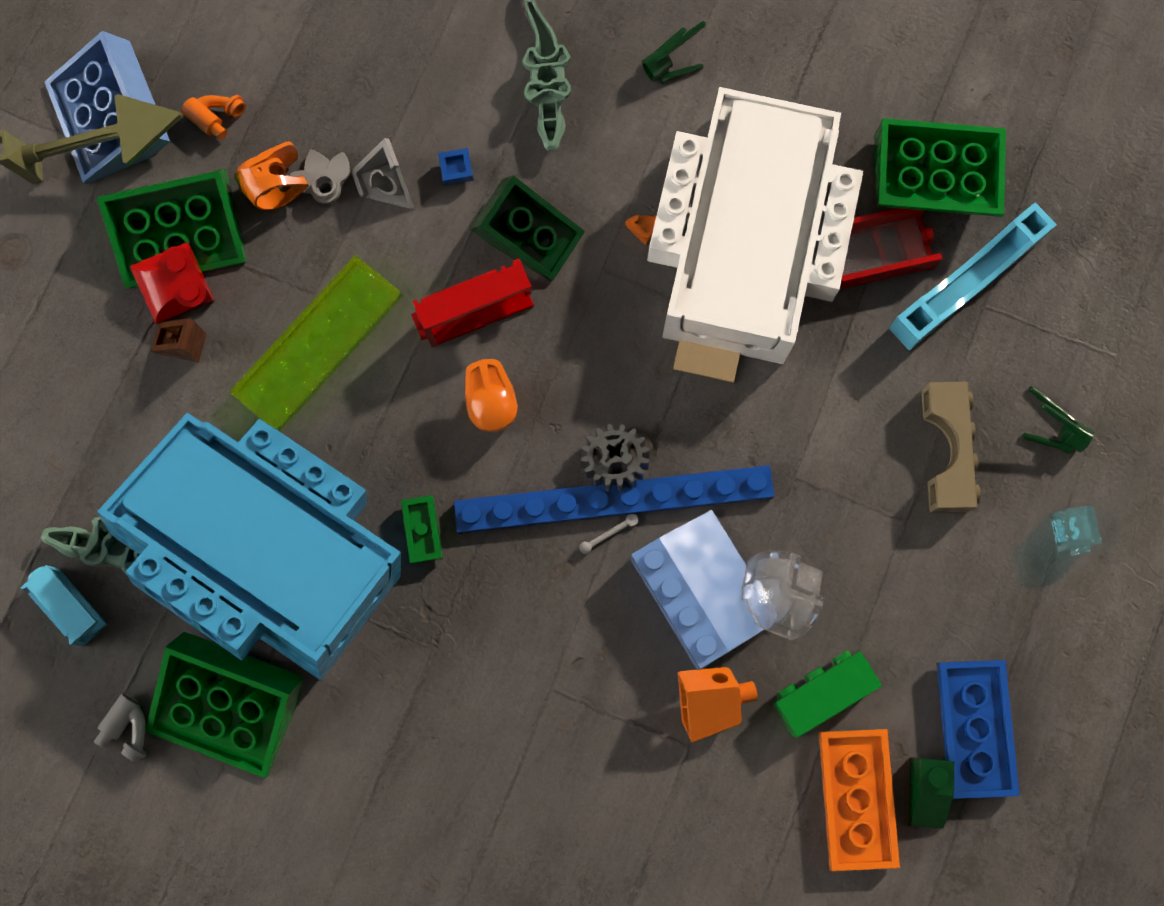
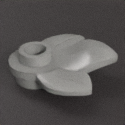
[290,149,350,204]

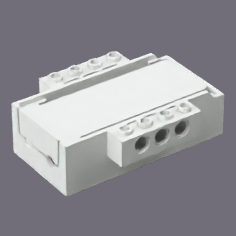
[647,87,863,364]

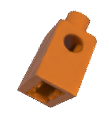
[678,667,758,742]

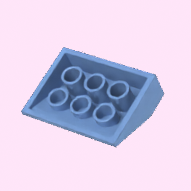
[44,31,170,184]
[630,510,780,670]

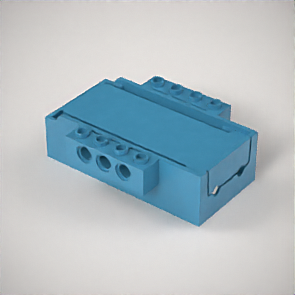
[97,412,401,681]

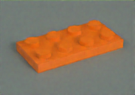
[819,729,900,871]

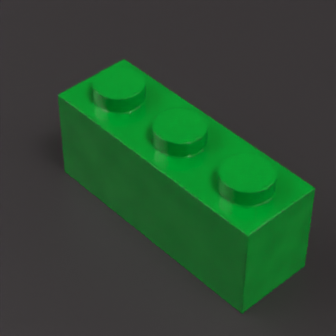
[772,650,882,738]

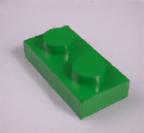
[401,495,443,565]

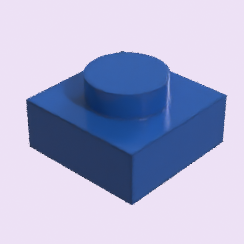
[438,148,474,186]

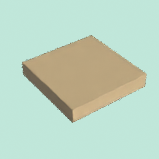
[673,340,740,383]

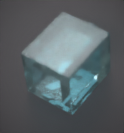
[1050,505,1102,556]

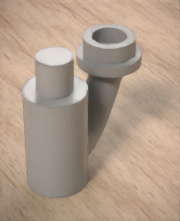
[94,693,147,763]

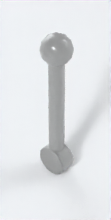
[579,514,638,554]

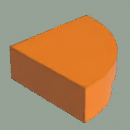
[625,215,657,246]

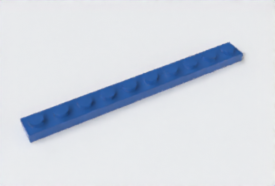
[454,465,775,534]

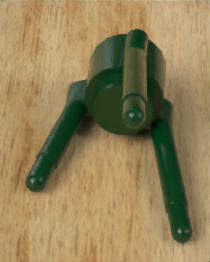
[642,21,706,84]
[1022,386,1094,454]

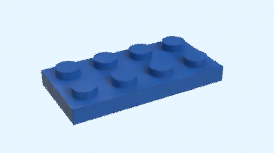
[936,660,1020,799]

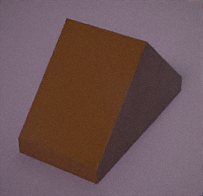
[151,318,207,363]

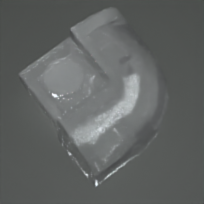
[742,550,825,641]

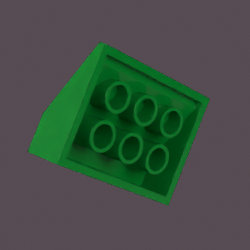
[873,118,1006,217]
[96,168,246,289]
[145,631,304,779]

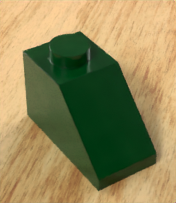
[908,757,954,829]

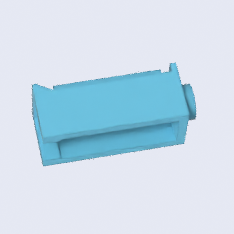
[21,565,108,647]

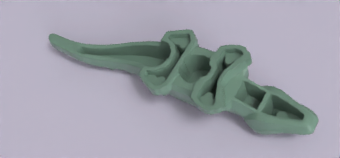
[523,0,572,151]
[41,516,139,575]

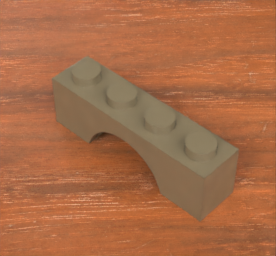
[921,382,981,513]

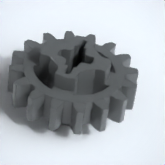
[580,424,649,492]

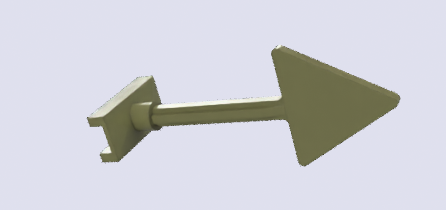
[0,94,182,184]

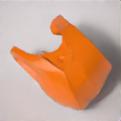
[234,141,309,211]
[465,359,518,432]

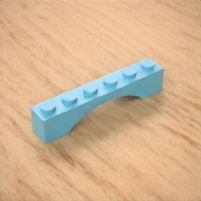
[889,202,1057,351]

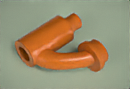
[181,95,246,140]

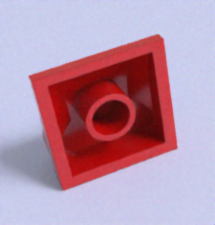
[130,243,215,324]

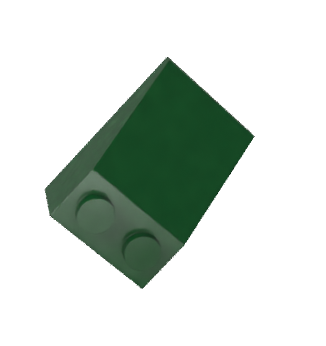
[470,175,585,281]

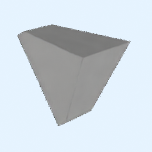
[351,138,415,210]

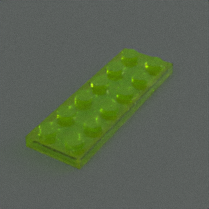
[229,255,403,432]

